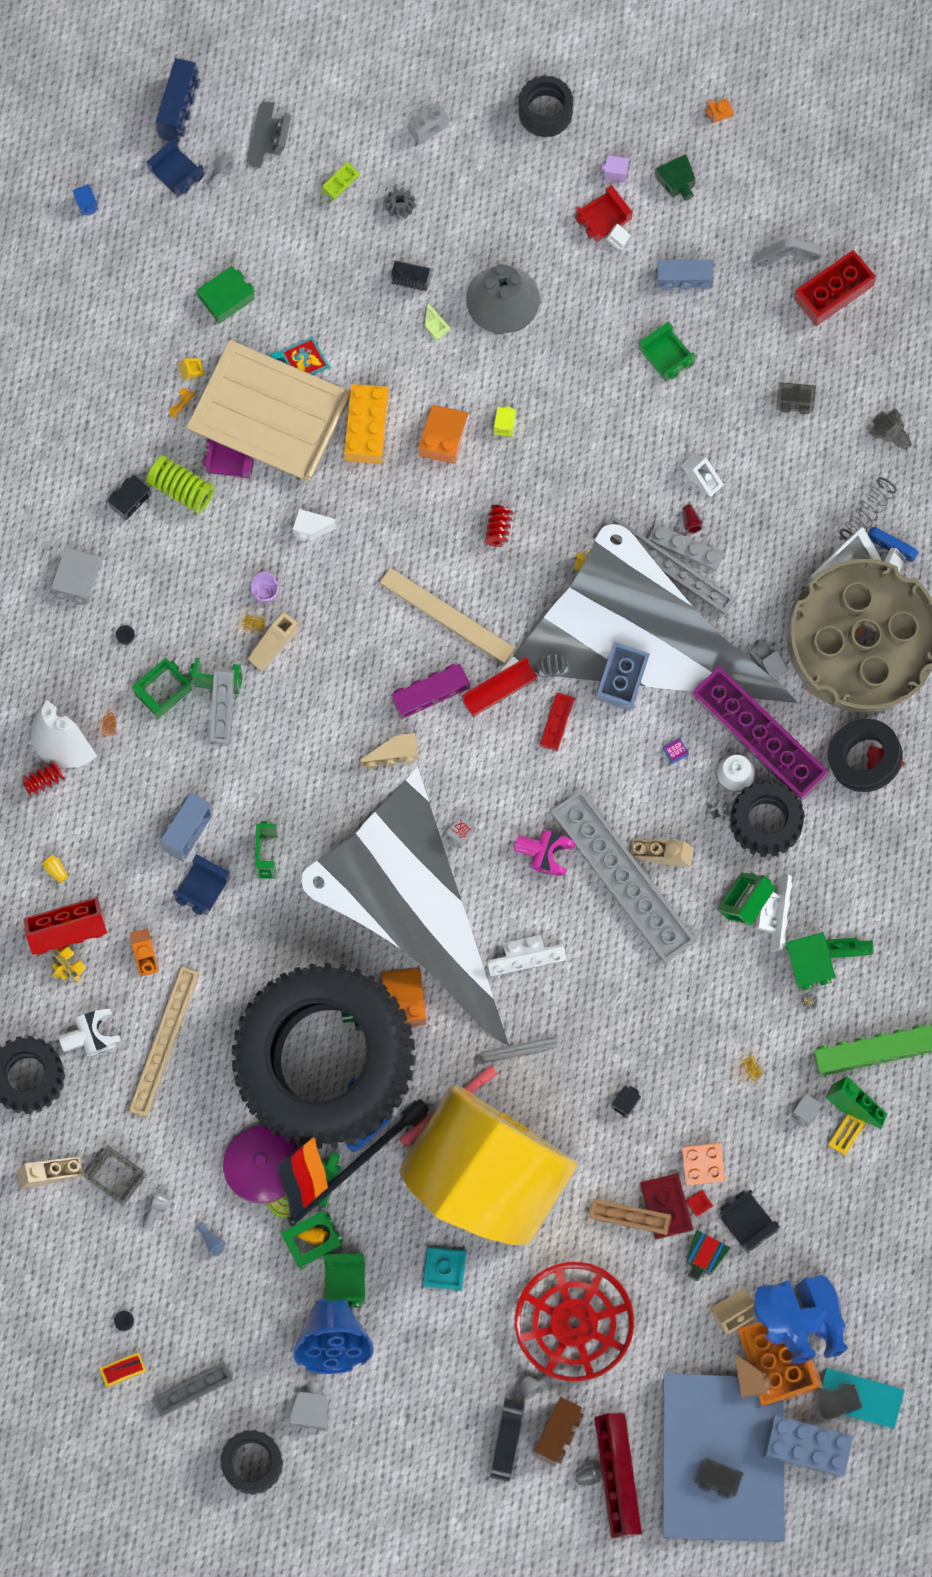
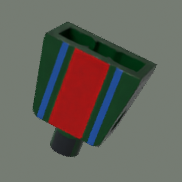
[686,1230,730,1281]

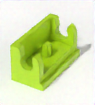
[320,162,360,202]

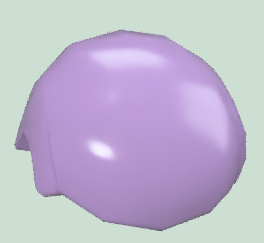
[250,572,279,603]

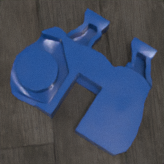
[753,1275,848,1364]

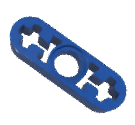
[867,527,919,562]

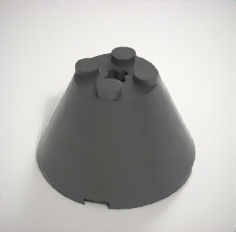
[466,264,540,334]

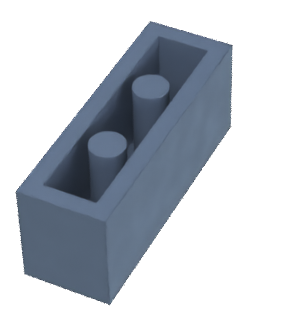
[657,260,714,290]

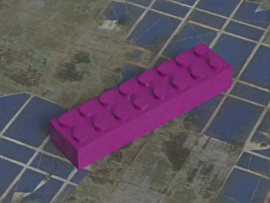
[692,666,829,802]

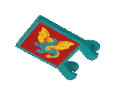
[269,336,330,375]

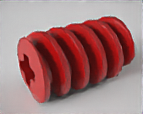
[484,505,513,547]
[22,761,65,798]

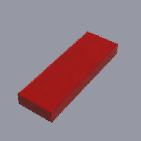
[540,692,575,752]

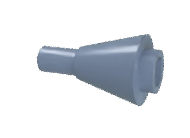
[196,1222,226,1256]

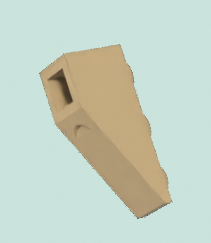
[247,612,299,672]
[361,733,418,769]
[630,839,694,867]
[17,1156,83,1189]

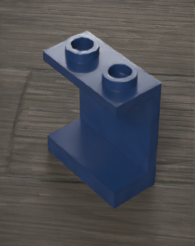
[147,138,204,197]
[173,854,231,916]

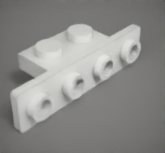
[755,875,792,952]
[488,935,566,976]

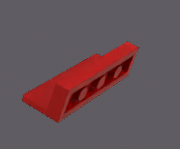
[462,657,538,717]

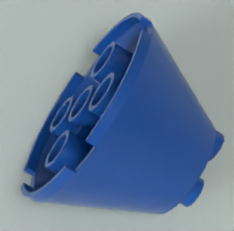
[293,1299,374,1374]

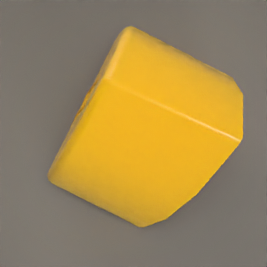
[399,1085,578,1245]

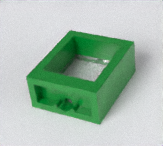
[717,872,776,926]

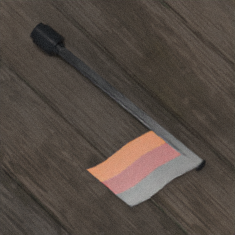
[278,1098,430,1226]

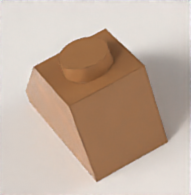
[735,1356,771,1398]

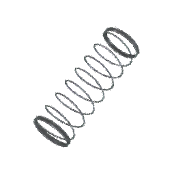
[839,477,897,540]

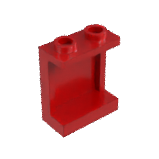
[574,185,633,242]

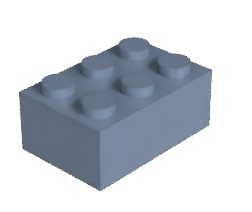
[594,642,650,711]
[160,793,214,862]

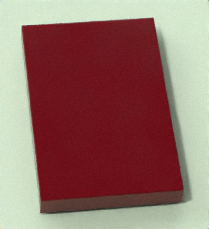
[640,1173,694,1240]

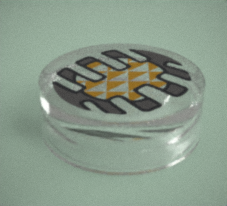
[799,991,819,1012]

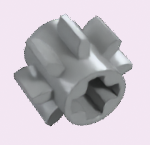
[706,798,731,822]

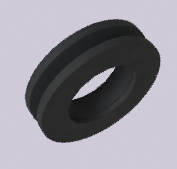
[828,719,903,792]

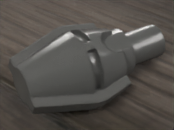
[575,1464,602,1485]

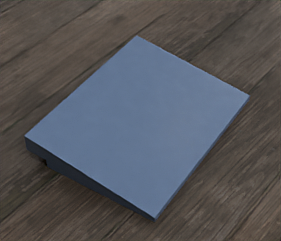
[663,1373,785,1542]

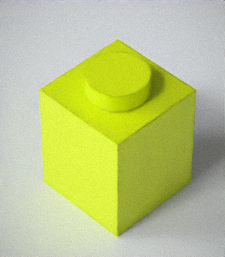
[494,406,516,437]

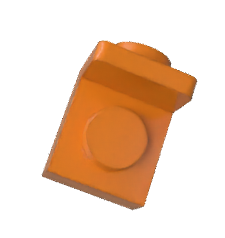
[705,98,734,123]

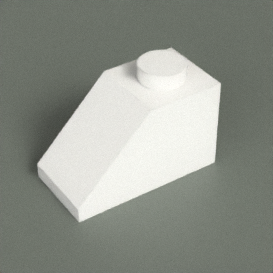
[681,453,724,497]
[293,509,336,541]

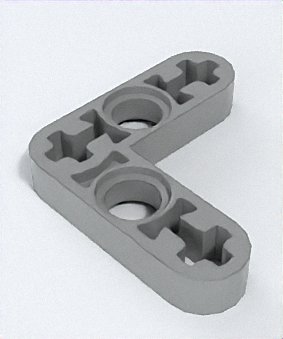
[752,238,821,268]

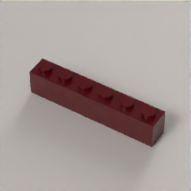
[594,1413,642,1538]

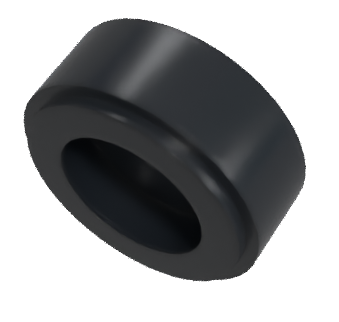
[116,625,135,645]
[114,1311,135,1332]

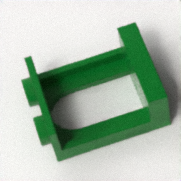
[281,1210,343,1271]

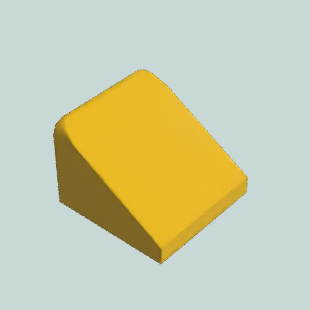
[178,358,205,381]

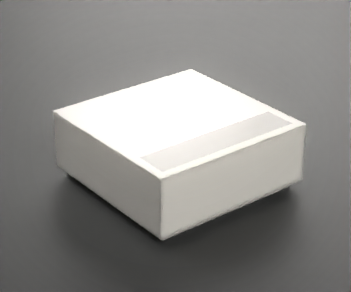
[605,224,631,250]
[884,548,906,571]

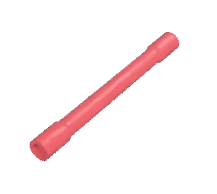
[399,1065,498,1147]

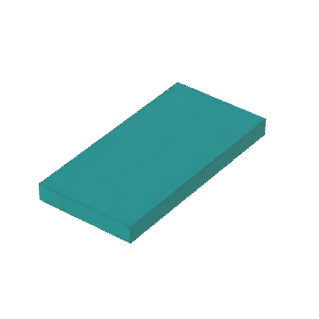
[816,1368,905,1429]

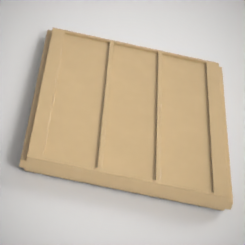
[186,340,350,482]

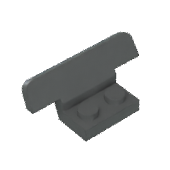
[248,102,292,168]

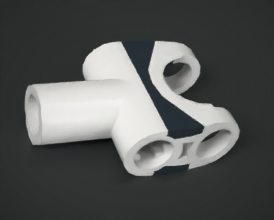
[59,1009,121,1056]

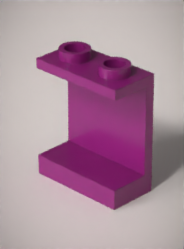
[203,439,255,479]

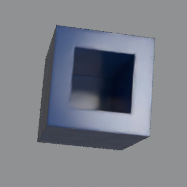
[72,184,99,216]

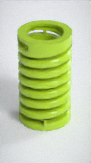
[146,455,215,514]

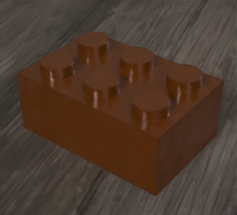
[534,1397,584,1467]

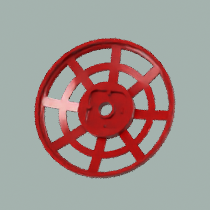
[515,1262,634,1382]

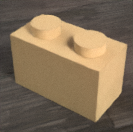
[710,1288,756,1335]

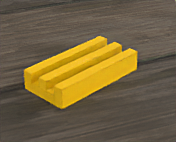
[828,1115,866,1156]

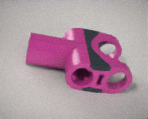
[514,830,575,876]

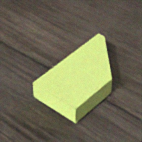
[425,304,451,341]

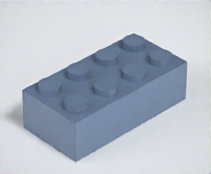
[762,1415,853,1478]

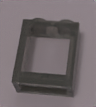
[83,1145,147,1207]

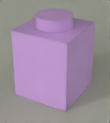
[601,155,629,183]

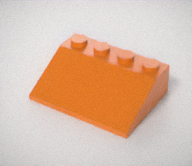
[738,1322,823,1406]

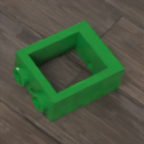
[131,658,192,719]

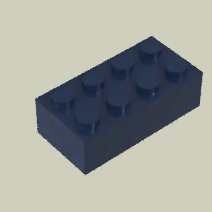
[155,58,201,143]

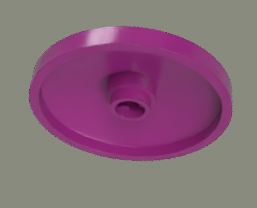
[223,1125,298,1204]

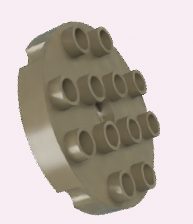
[787,559,932,713]

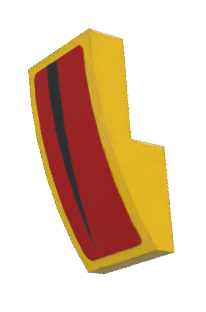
[99,1353,146,1388]

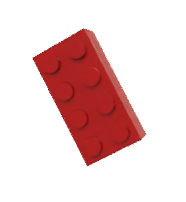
[794,249,876,326]
[23,897,107,955]

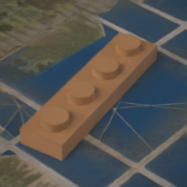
[589,1199,671,1235]

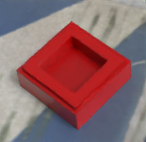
[686,1190,713,1218]

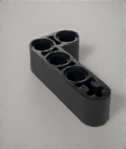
[490,1398,525,1482]

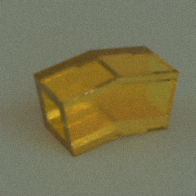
[241,613,266,633]
[742,1056,764,1082]

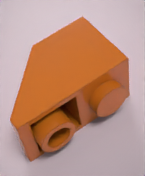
[129,928,159,977]

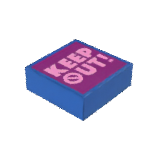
[663,738,689,764]

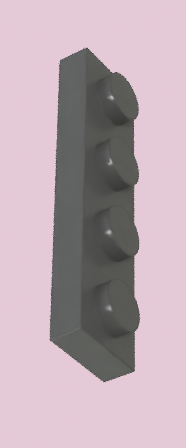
[152,1362,233,1418]

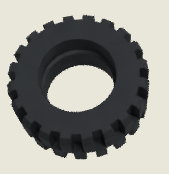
[730,780,805,857]
[0,1036,65,1114]

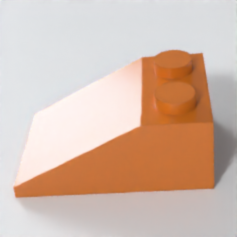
[419,405,469,464]
[382,968,427,1026]

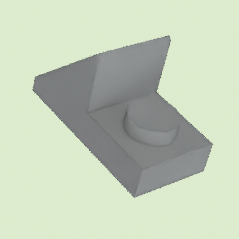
[749,641,788,680]

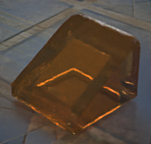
[101,712,117,737]

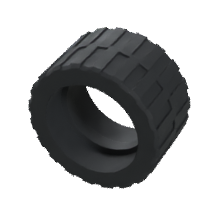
[519,75,573,138]
[220,1430,283,1495]

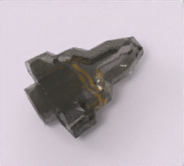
[869,409,912,450]

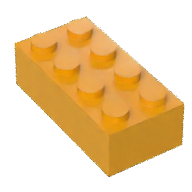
[344,384,389,464]

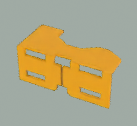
[169,387,195,419]

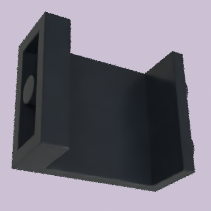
[718,1189,780,1254]

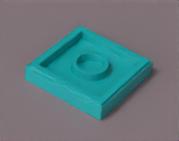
[423,1247,467,1291]

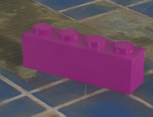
[391,664,470,720]

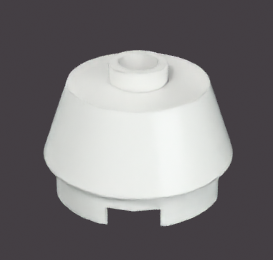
[717,754,755,791]

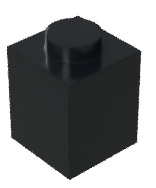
[611,1085,641,1119]

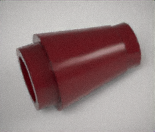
[682,504,703,534]

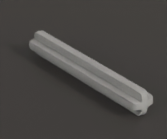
[481,1037,558,1062]

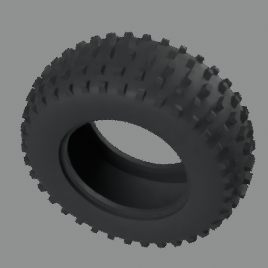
[231,963,416,1149]

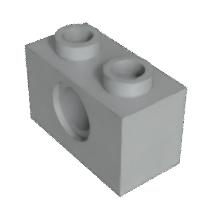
[408,103,449,145]

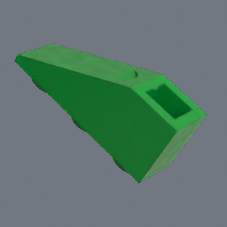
[826,1076,888,1129]

